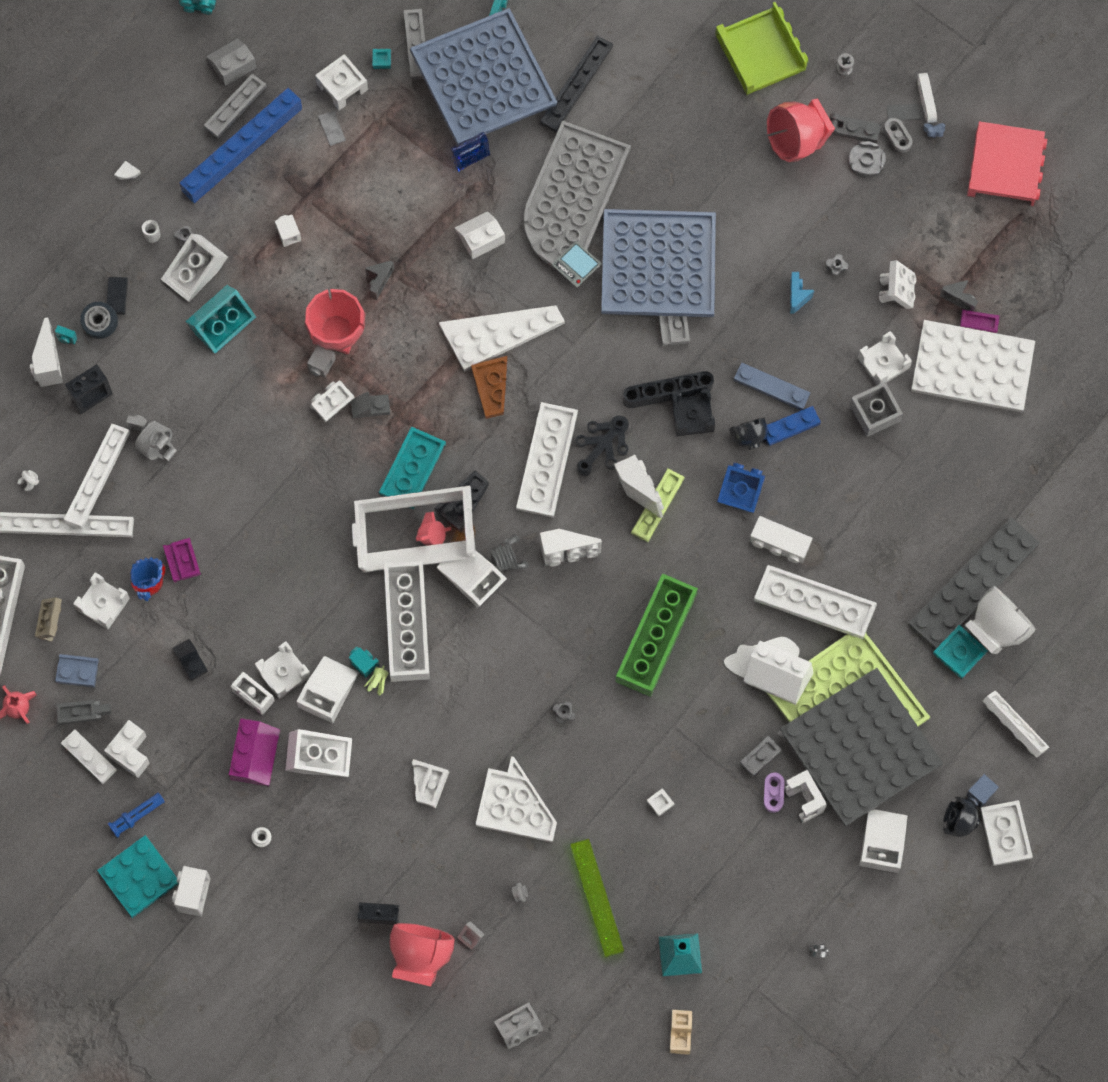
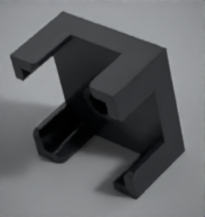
[671,389,715,436]

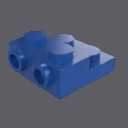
[717,462,765,513]

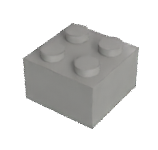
[850,382,903,437]

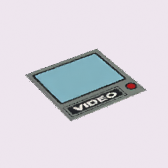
[552,241,602,287]

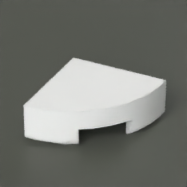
[114,161,141,180]

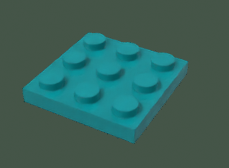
[97,835,179,918]

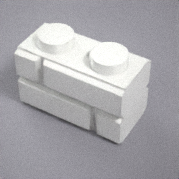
[231,672,275,715]

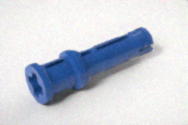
[107,792,165,838]

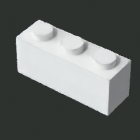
[749,516,813,564]

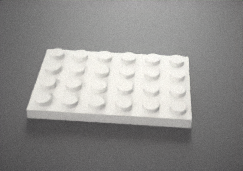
[911,320,1035,413]

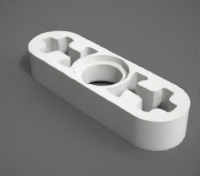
[917,73,937,123]

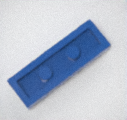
[765,406,821,446]

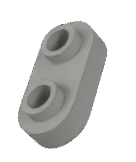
[884,118,912,153]

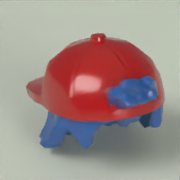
[130,557,166,601]

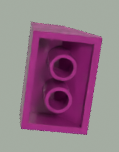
[229,718,280,787]

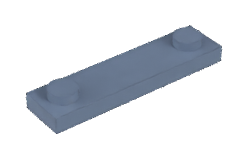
[734,363,811,410]

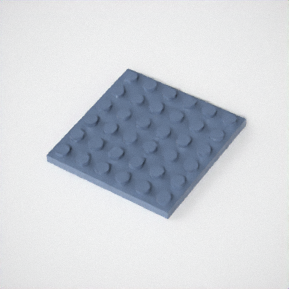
[410,8,557,146]
[601,209,716,317]

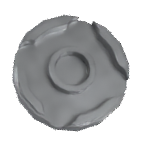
[848,141,886,178]

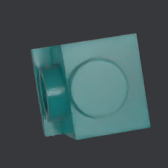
[348,647,380,678]

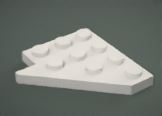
[476,757,557,843]

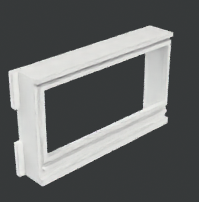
[352,486,476,573]

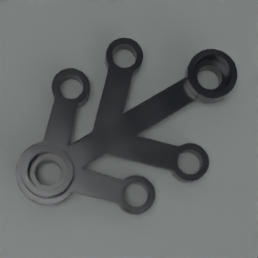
[575,415,629,476]

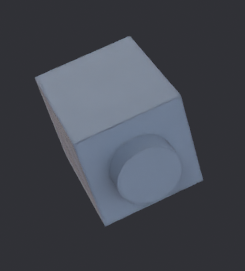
[966,774,999,808]

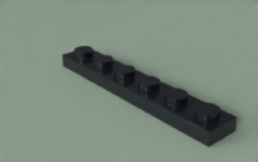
[540,35,613,132]

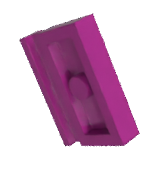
[163,538,201,583]

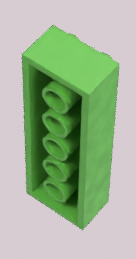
[615,573,698,697]

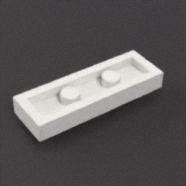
[61,730,117,784]

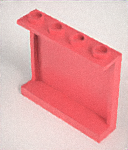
[967,121,1047,206]

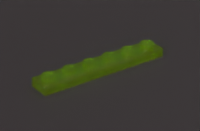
[570,839,624,958]

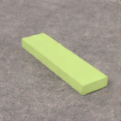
[631,469,685,542]

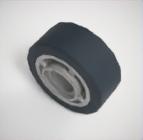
[80,302,118,339]

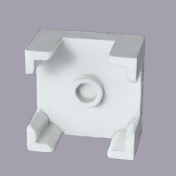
[315,54,368,110]
[857,331,912,385]
[73,573,130,630]
[255,641,311,700]
[784,770,826,823]

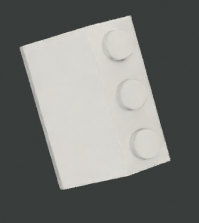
[744,641,813,705]

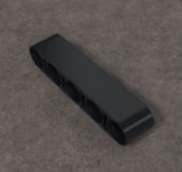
[623,371,714,408]

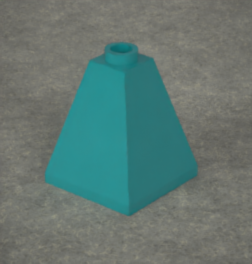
[659,933,702,977]

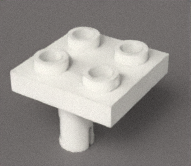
[879,260,916,309]

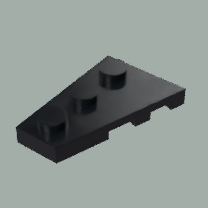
[434,470,489,533]

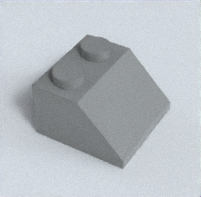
[206,39,257,86]

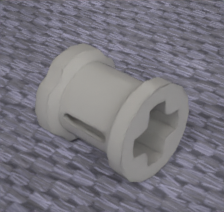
[836,53,854,76]

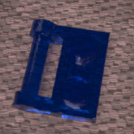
[450,132,490,171]

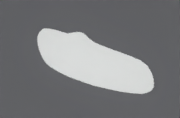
[724,637,800,678]

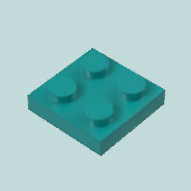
[933,625,988,679]

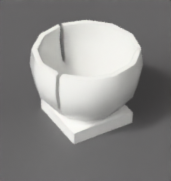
[965,586,1036,654]

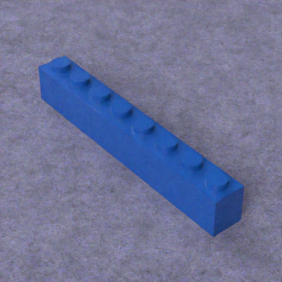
[179,88,302,204]

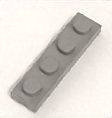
[404,9,425,80]
[204,74,267,139]

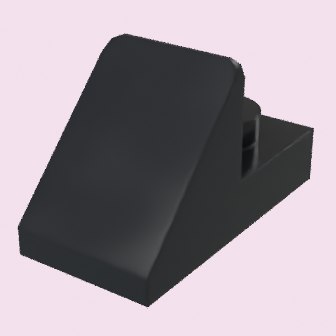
[172,639,208,681]

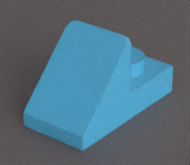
[790,272,814,314]

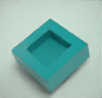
[372,49,391,69]
[55,325,77,345]

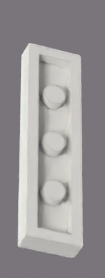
[983,691,1049,758]

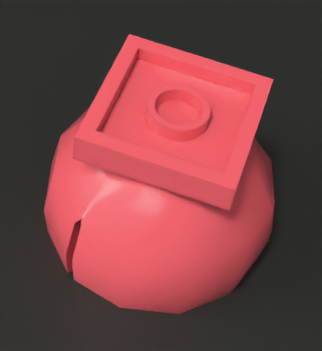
[767,99,835,162]
[305,289,365,355]
[390,923,455,987]

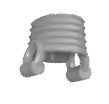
[135,421,177,462]

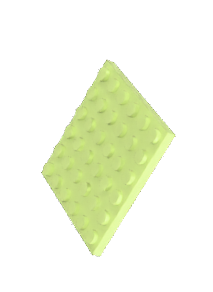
[766,634,930,727]

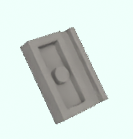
[659,316,690,346]

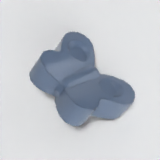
[923,123,945,138]

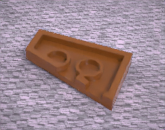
[471,356,508,419]

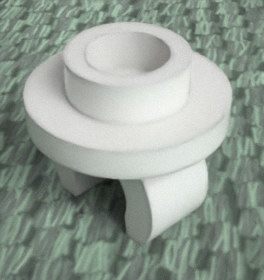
[18,470,39,491]

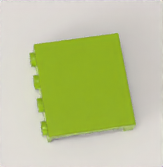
[715,2,808,95]

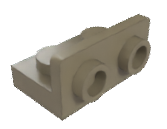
[35,597,62,642]

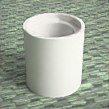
[142,220,161,243]

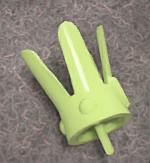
[364,665,389,696]

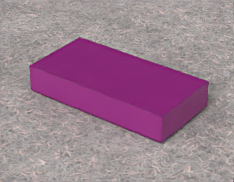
[960,310,1000,333]

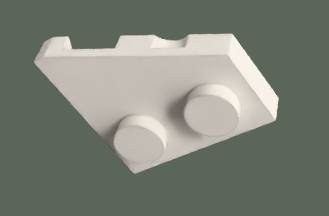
[412,759,449,808]

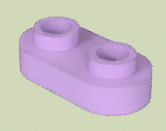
[764,773,784,813]

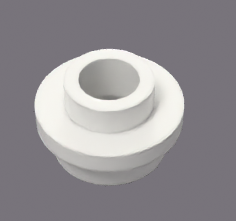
[252,827,271,847]

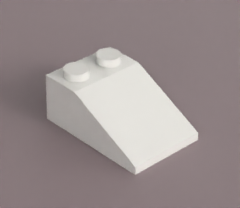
[161,234,228,302]
[30,318,63,387]
[285,729,352,777]

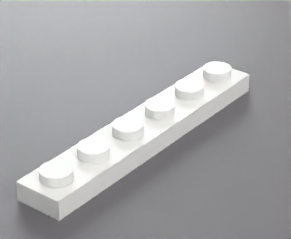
[64,424,130,529]

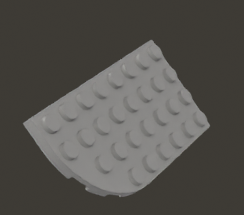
[524,120,631,268]

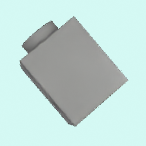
[307,345,336,378]

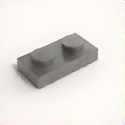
[740,736,782,777]

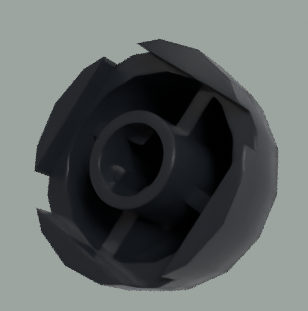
[729,417,768,450]
[943,796,980,837]

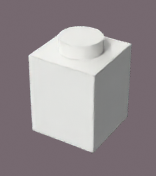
[275,215,301,247]

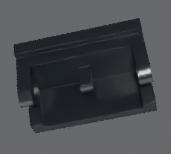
[357,902,400,925]

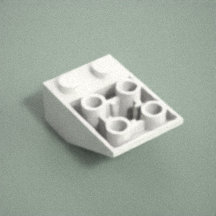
[614,455,664,518]
[540,529,602,567]
[437,540,507,608]
[297,656,359,724]
[859,809,907,873]

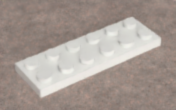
[516,402,578,518]
[754,565,877,639]

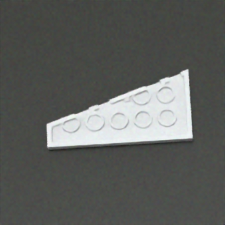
[439,305,565,372]

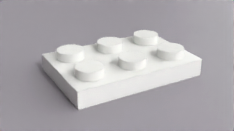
[980,800,1033,866]

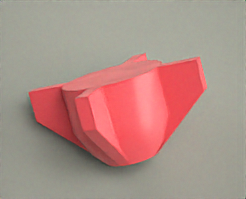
[416,512,451,546]
[0,685,37,724]

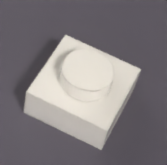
[647,788,674,817]

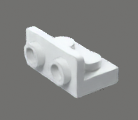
[310,380,355,422]

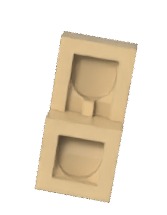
[670,1010,692,1054]

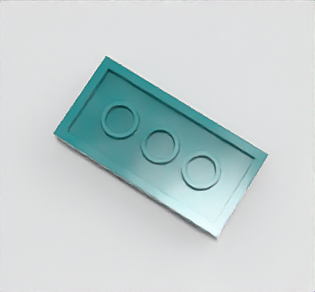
[379,427,446,510]

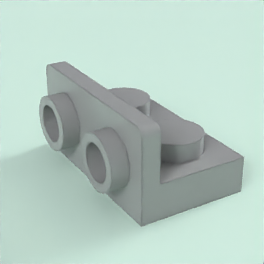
[494,1002,543,1049]

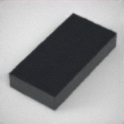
[107,277,128,315]

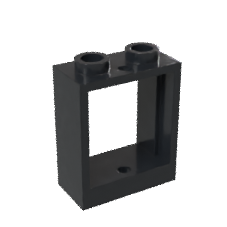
[65,364,113,414]

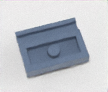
[55,654,99,687]

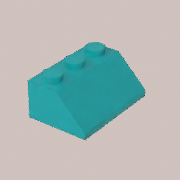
[185,285,256,353]

